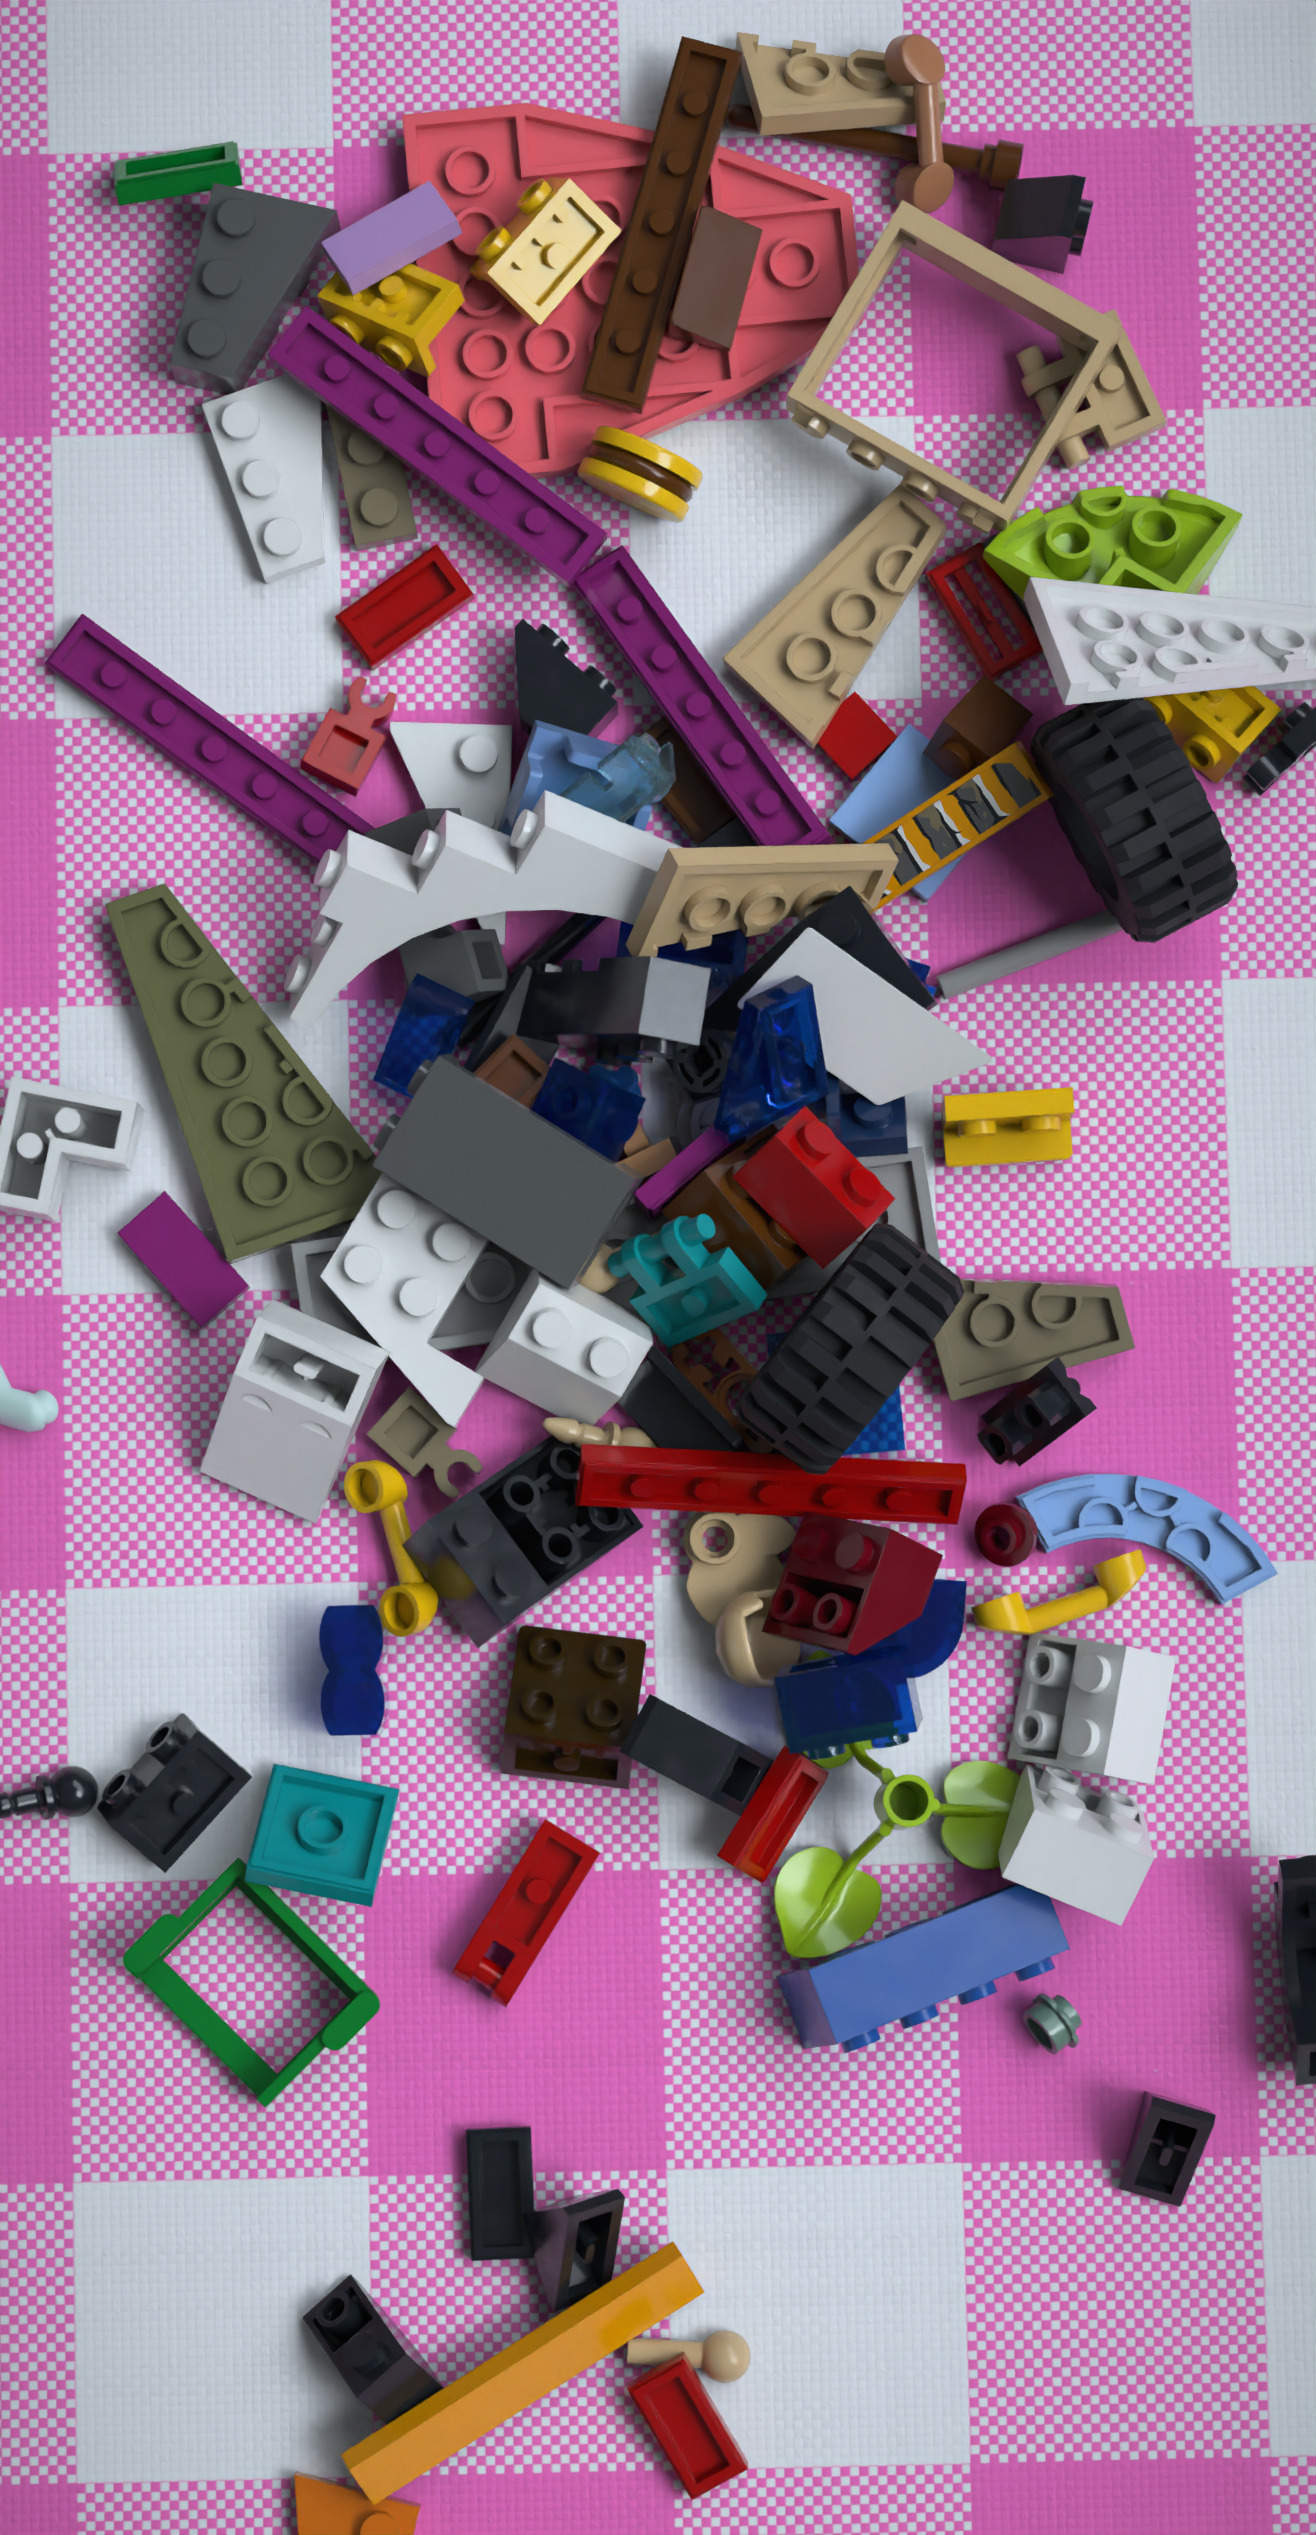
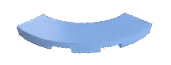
[1016,1474,1278,1605]

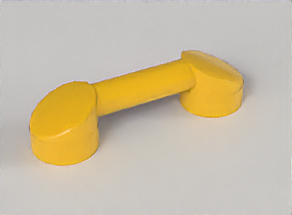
[344,1460,438,1637]
[971,1549,1147,1635]

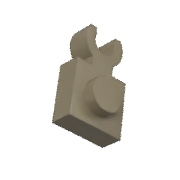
[366,1387,483,1499]

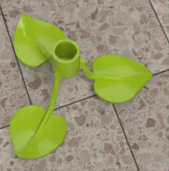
[773,1650,1020,1958]

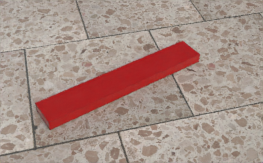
[575,1444,967,1525]

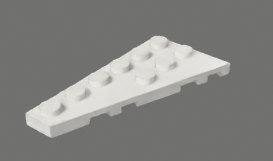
[1023,577,1316,705]

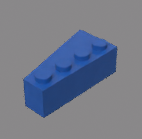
[776,1883,1070,2053]

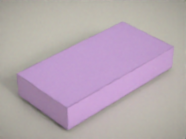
[321,181,463,295]

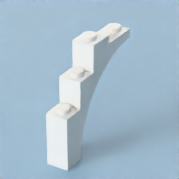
[284,790,683,1028]

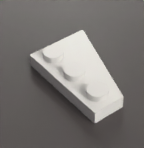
[201,374,325,584]

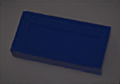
[373,973,475,1099]

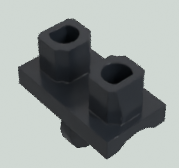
[977,1357,1097,1467]

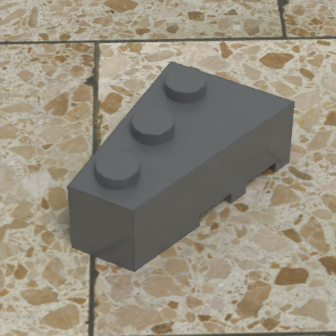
[170,183,341,395]

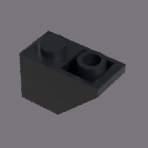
[992,175,1094,274]
[514,619,618,738]
[619,1694,774,1816]
[302,2274,444,2425]

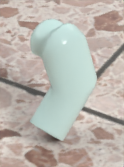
[0,1364,59,1433]

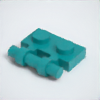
[608,1214,768,1348]

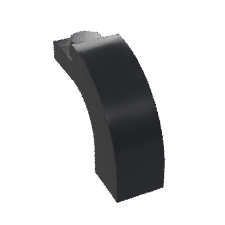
[1274,1855,1316,2086]

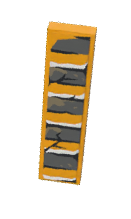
[862,741,1054,913]

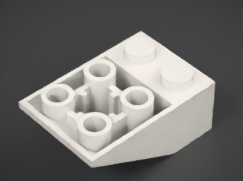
[199,1299,390,1524]

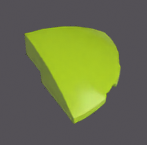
[983,485,1243,601]

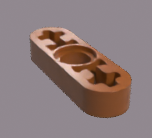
[672,1328,778,1454]

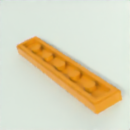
[341,2242,705,2505]

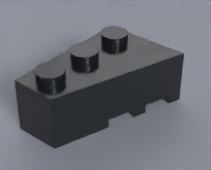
[516,956,711,1067]

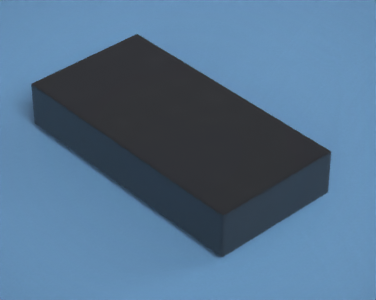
[466,2126,535,2261]

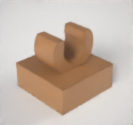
[614,1119,677,1188]

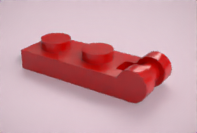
[451,1819,600,2007]

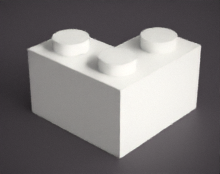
[0,1076,145,1222]

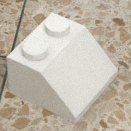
[475,1268,653,1425]

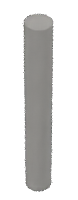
[936,909,1122,1000]

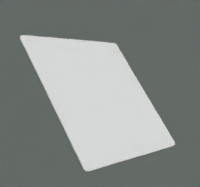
[738,927,992,1105]

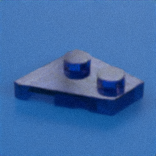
[713,975,830,1144]

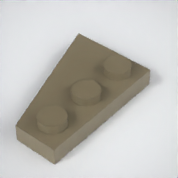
[932,1278,1135,1402]

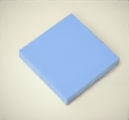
[829,724,969,903]

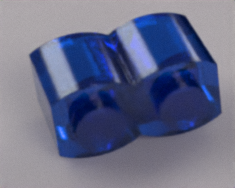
[319,1605,389,1736]

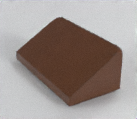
[669,205,762,351]

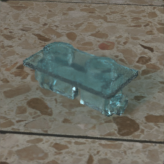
[558,733,676,823]

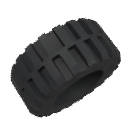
[1031,697,1238,943]
[735,1223,964,1475]

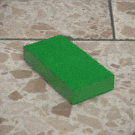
[114,141,243,206]

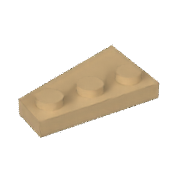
[735,32,946,136]

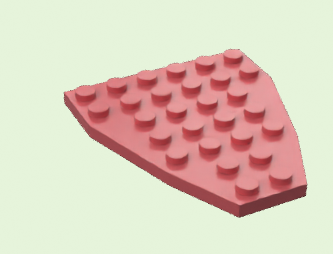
[402,103,864,479]

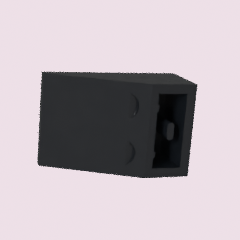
[402,1435,644,1648]

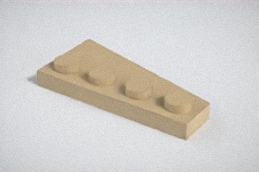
[722,483,947,749]
[625,843,899,957]

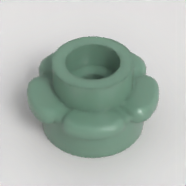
[1023,1994,1082,2055]

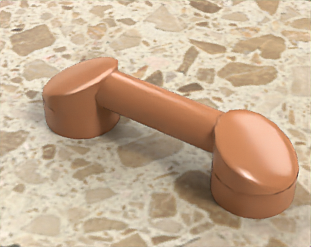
[884,34,954,213]

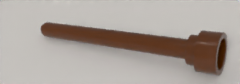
[725,104,1024,192]

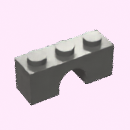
[365,808,510,1015]

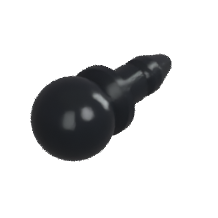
[0,1766,99,1820]

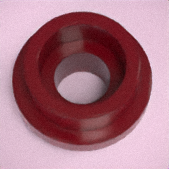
[974,1502,1038,1567]

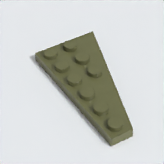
[105,883,383,1264]

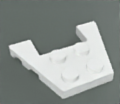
[320,1173,490,1429]

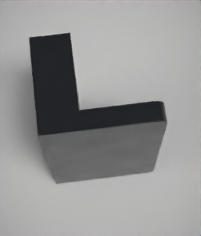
[617,1347,745,1452]

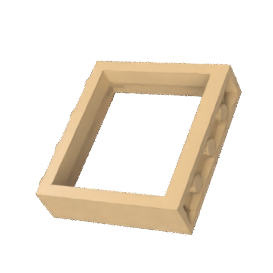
[786,200,1123,533]

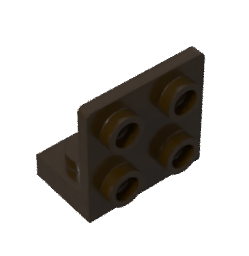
[501,1625,646,1789]

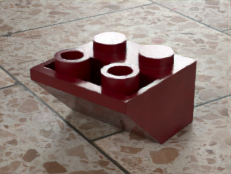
[761,1511,943,1656]

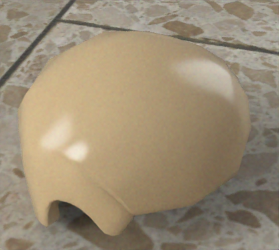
[715,1589,801,1689]

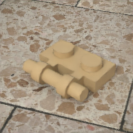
[1016,309,1167,470]

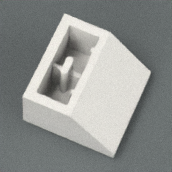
[1008,1633,1176,1785]
[998,1763,1154,1926]

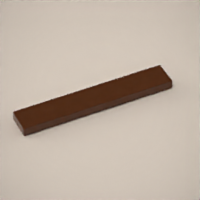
[581,36,743,415]

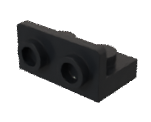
[97,1713,252,1873]

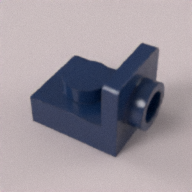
[814,1072,908,1158]

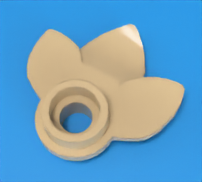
[683,1512,797,1627]

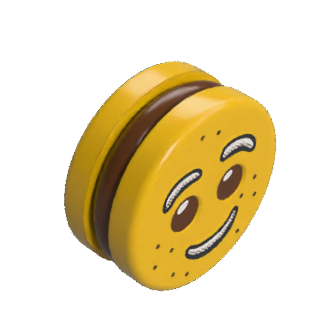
[577,426,703,522]

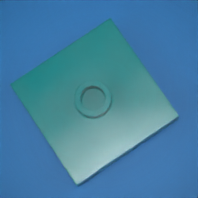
[245,1764,399,1907]

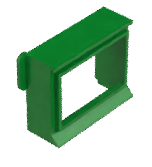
[123,1857,380,2108]

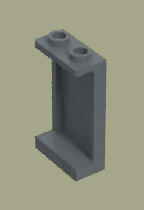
[372,1054,645,1290]

